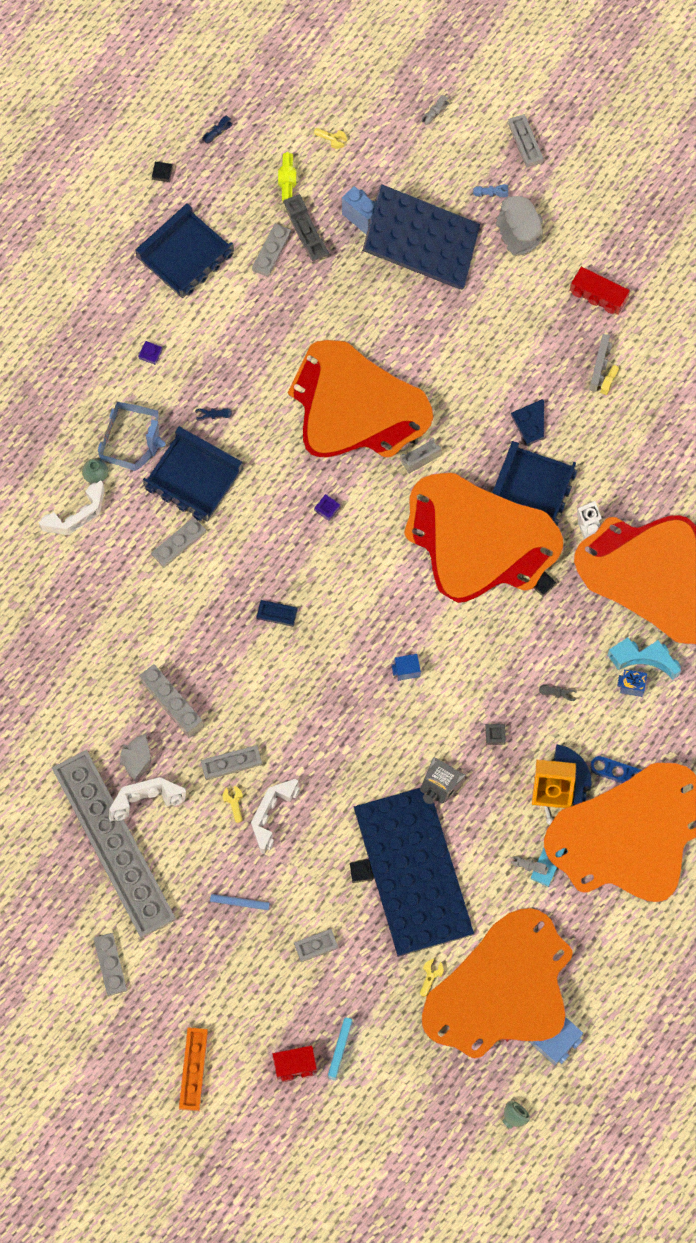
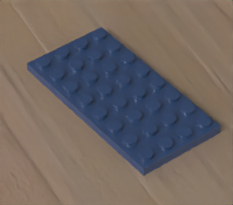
[353,788,474,957]

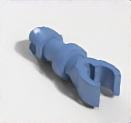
[473,184,508,197]

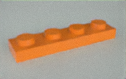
[179,1027,208,1112]

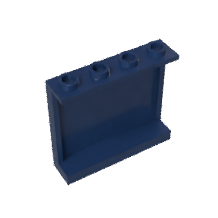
[135,203,234,298]
[143,426,243,522]
[492,441,578,526]

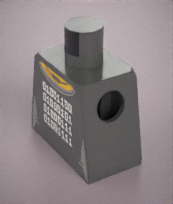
[420,757,466,804]

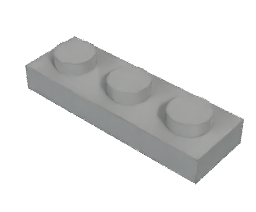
[507,114,544,168]
[252,224,291,277]
[589,334,612,392]
[151,517,207,568]
[200,745,262,780]
[93,933,127,996]

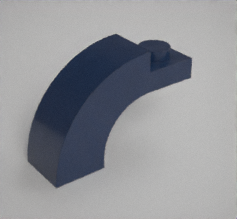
[554,744,592,806]

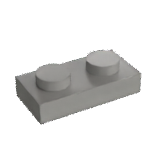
[294,929,338,963]

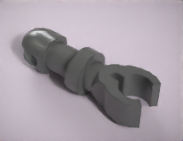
[539,685,577,701]

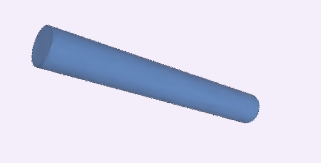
[210,894,270,910]

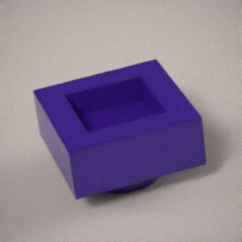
[138,341,163,365]
[314,494,341,521]

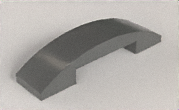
[283,194,329,261]

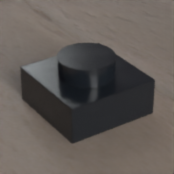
[152,161,173,183]
[534,571,557,597]
[350,860,372,883]

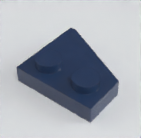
[511,399,544,446]

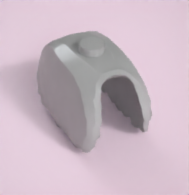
[496,196,543,256]

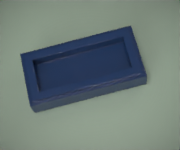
[256,600,298,627]

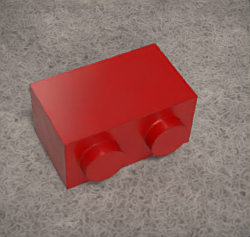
[272,1045,317,1082]

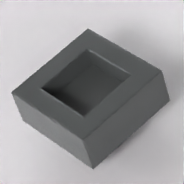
[485,724,506,745]

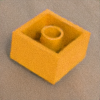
[532,759,576,808]

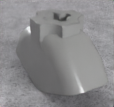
[120,733,152,782]

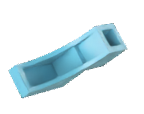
[607,637,681,680]

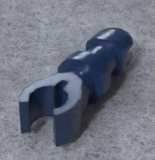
[202,115,233,144]
[195,408,232,421]

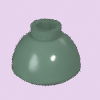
[82,458,108,484]
[502,1101,530,1129]

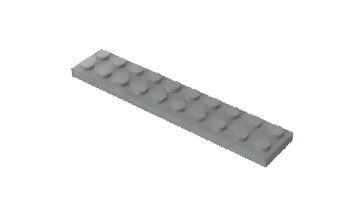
[52,750,176,938]

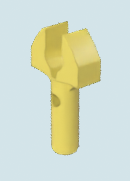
[314,128,347,149]
[600,365,619,396]
[222,786,243,823]
[420,959,444,997]

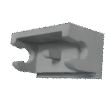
[399,438,441,474]

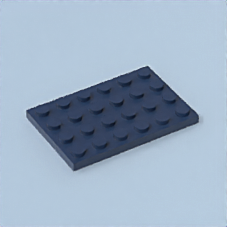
[362,184,480,290]

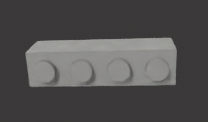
[139,664,204,738]

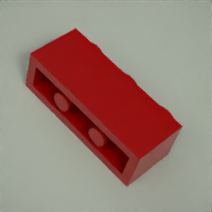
[570,266,630,315]

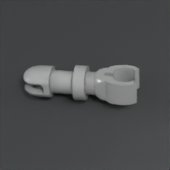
[421,95,449,125]
[511,856,549,875]

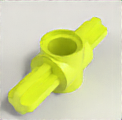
[278,152,297,201]

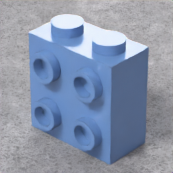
[342,186,375,234]
[528,1017,583,1066]

